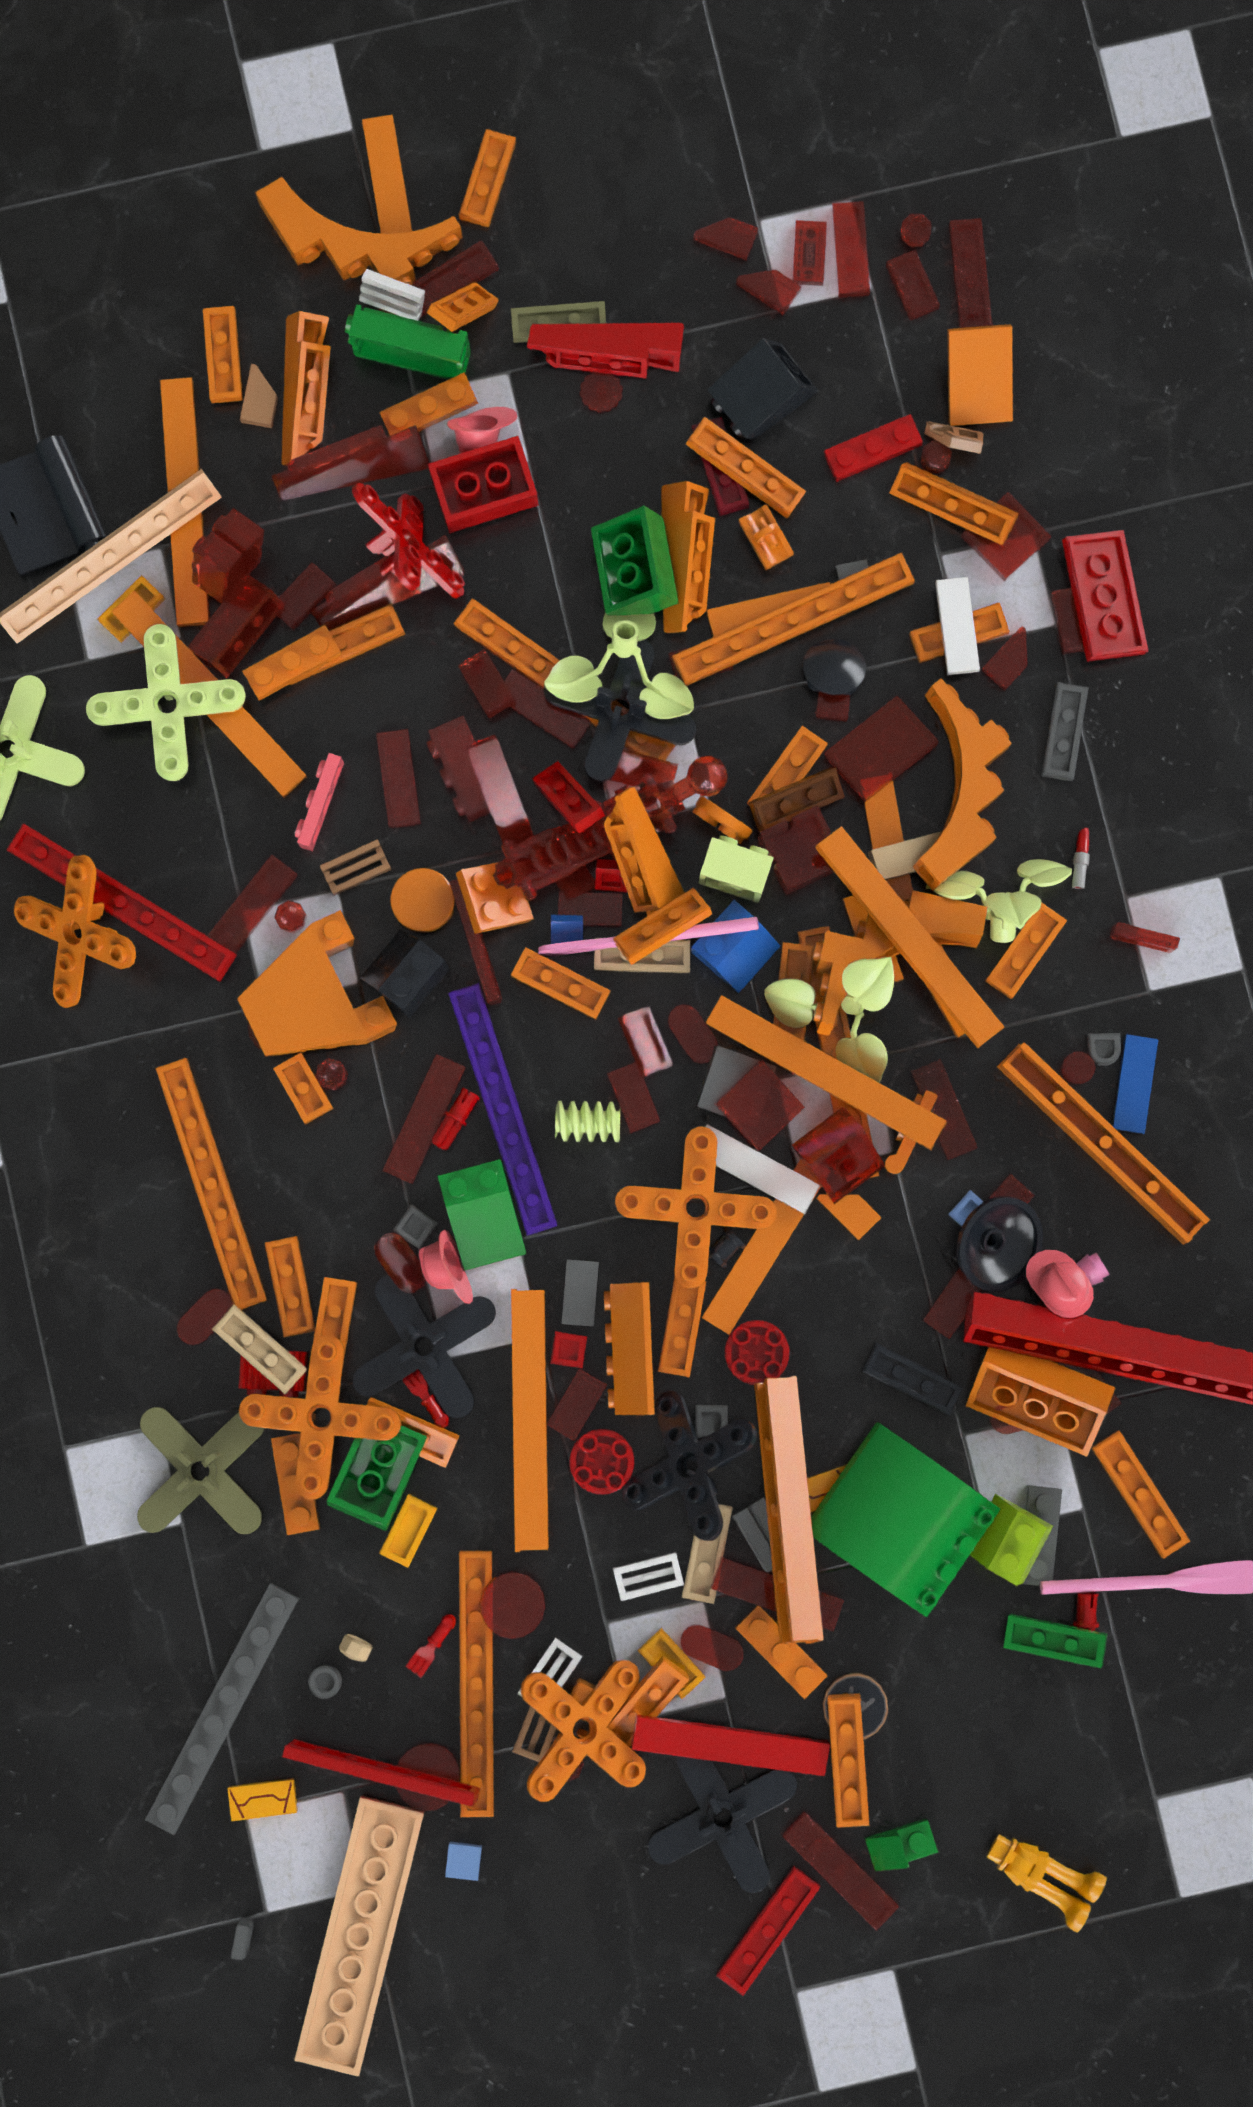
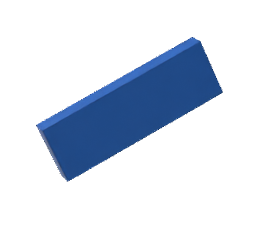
[1112,1034,1158,1135]

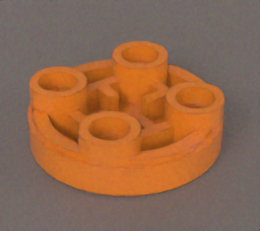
[692,795,753,844]
[391,868,455,933]

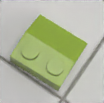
[970,1494,1053,1586]

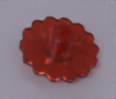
[580,372,623,413]

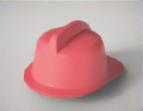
[447,407,518,453]
[419,1230,473,1304]
[1026,1250,1093,1318]

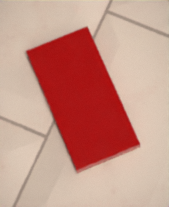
[1062,530,1149,662]

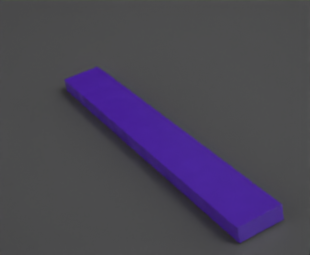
[448,983,558,1236]

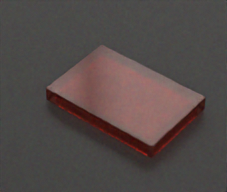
[824,696,938,802]

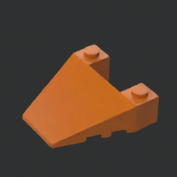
[237,910,397,1056]

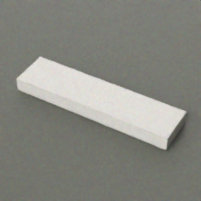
[706,1124,820,1214]

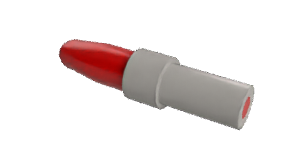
[1072,828,1090,889]

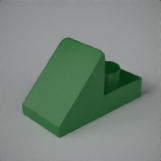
[865,1818,938,1871]

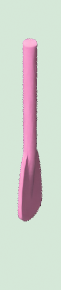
[538,917,759,956]
[1040,1560,1253,1594]

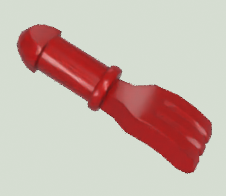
[402,1369,449,1428]
[405,1614,456,1678]

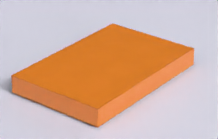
[947,324,1013,426]

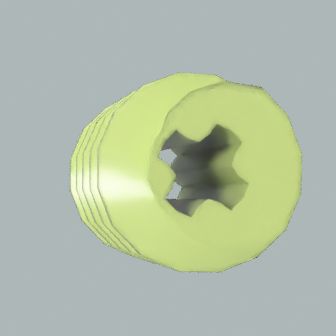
[555,1101,620,1142]

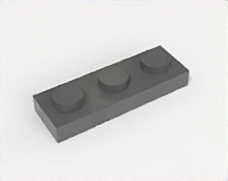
[1023,1485,1062,1586]

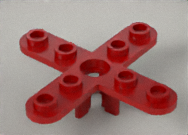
[352,483,465,599]

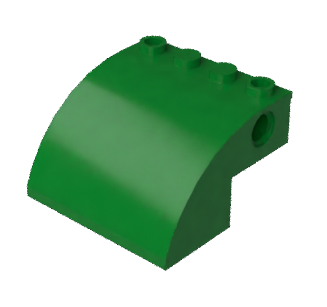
[811,1422,1001,1617]

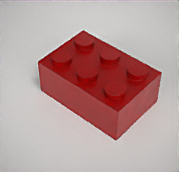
[428,436,539,533]

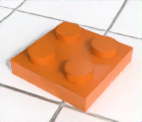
[456,859,534,934]

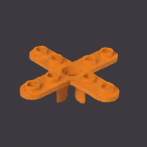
[14,855,136,1008]
[615,1127,777,1289]
[239,1335,401,1500]
[521,1660,646,1802]

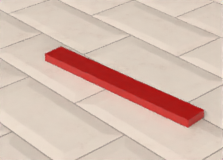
[7,823,237,982]

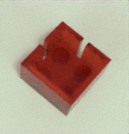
[191,508,264,604]
[758,805,834,896]

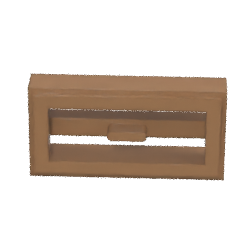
[320,839,392,896]
[513,1706,556,1762]

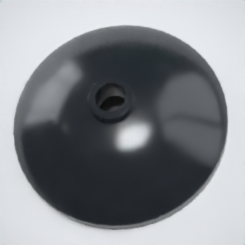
[957,1196,1043,1292]

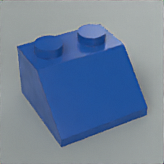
[691,900,780,994]

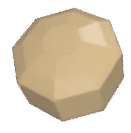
[339,1634,373,1662]

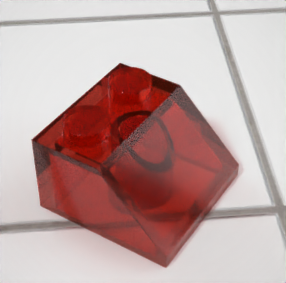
[792,1107,885,1204]

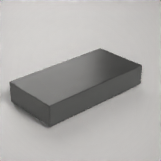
[562,1259,599,1326]

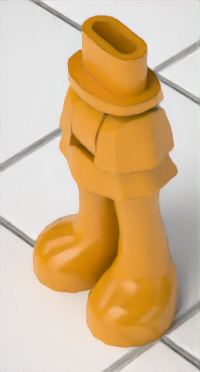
[986,1834,1107,1932]

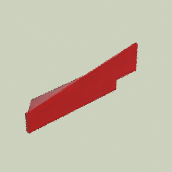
[527,323,684,378]

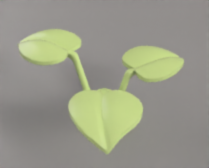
[544,613,694,719]
[926,859,1072,943]
[764,957,894,1083]

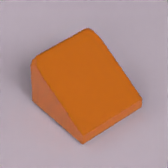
[570,1678,596,1705]

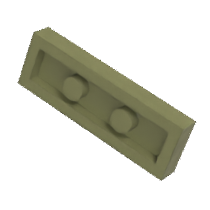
[511,301,606,343]

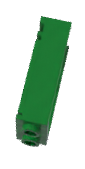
[345,305,471,380]

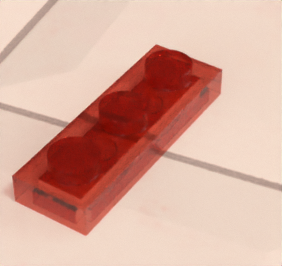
[376,729,421,828]

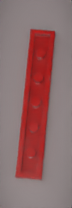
[631,1714,830,1776]
[282,1739,480,1807]

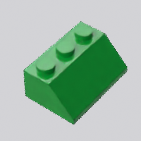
[591,506,679,616]

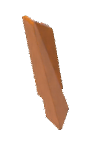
[282,311,331,465]
[661,481,715,633]
[604,787,685,916]

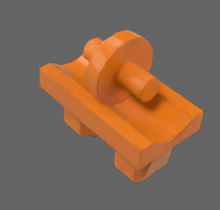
[738,504,794,570]

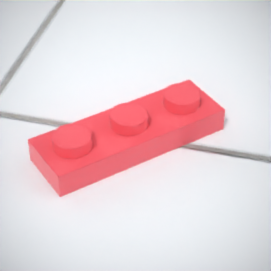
[295,753,344,851]

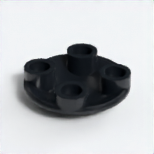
[803,639,866,695]

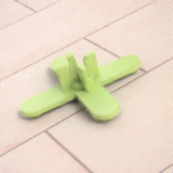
[86,624,246,781]
[0,675,85,820]

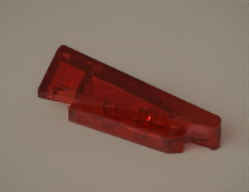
[272,425,429,500]
[311,535,464,631]

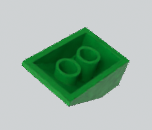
[438,1159,527,1271]
[327,1425,427,1531]

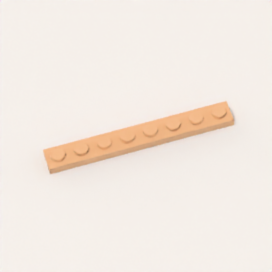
[0,469,222,643]

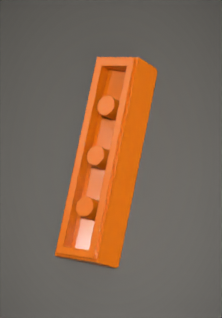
[889,462,1019,545]

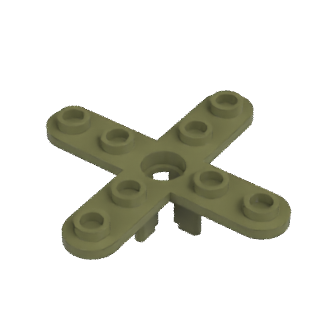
[137,1407,264,1534]

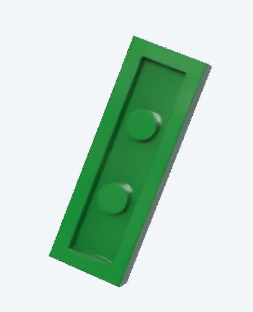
[1004,1614,1108,1668]

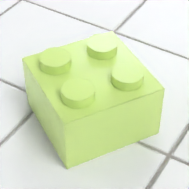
[699,836,774,903]

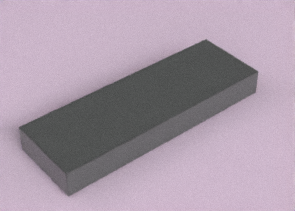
[1041,682,1089,781]

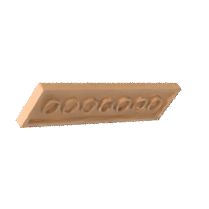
[295,1795,425,2077]

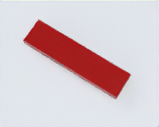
[716,1865,820,1996]

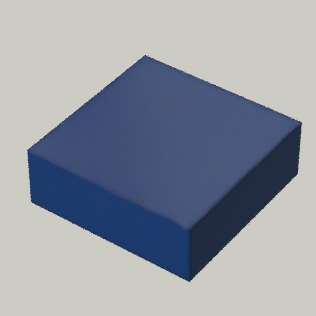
[551,915,583,944]

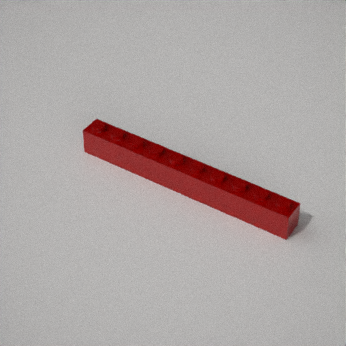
[963,1292,1253,1405]

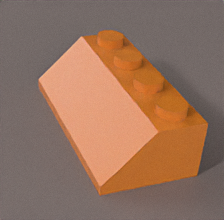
[604,1282,654,1415]
[966,1347,1115,1456]

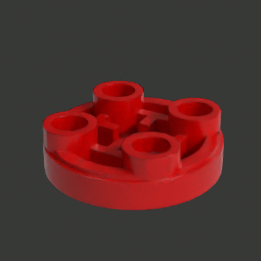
[725,1320,789,1385]
[569,1429,634,1495]

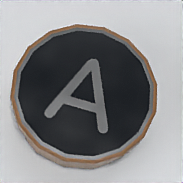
[822,1673,888,1739]

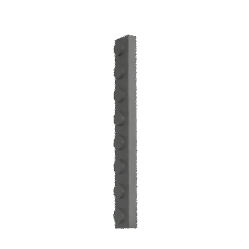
[145,1583,300,1835]

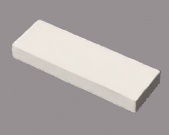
[935,577,980,675]

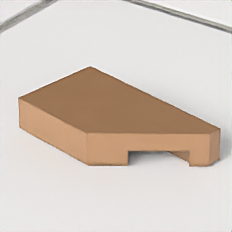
[240,364,278,428]
[924,421,983,454]

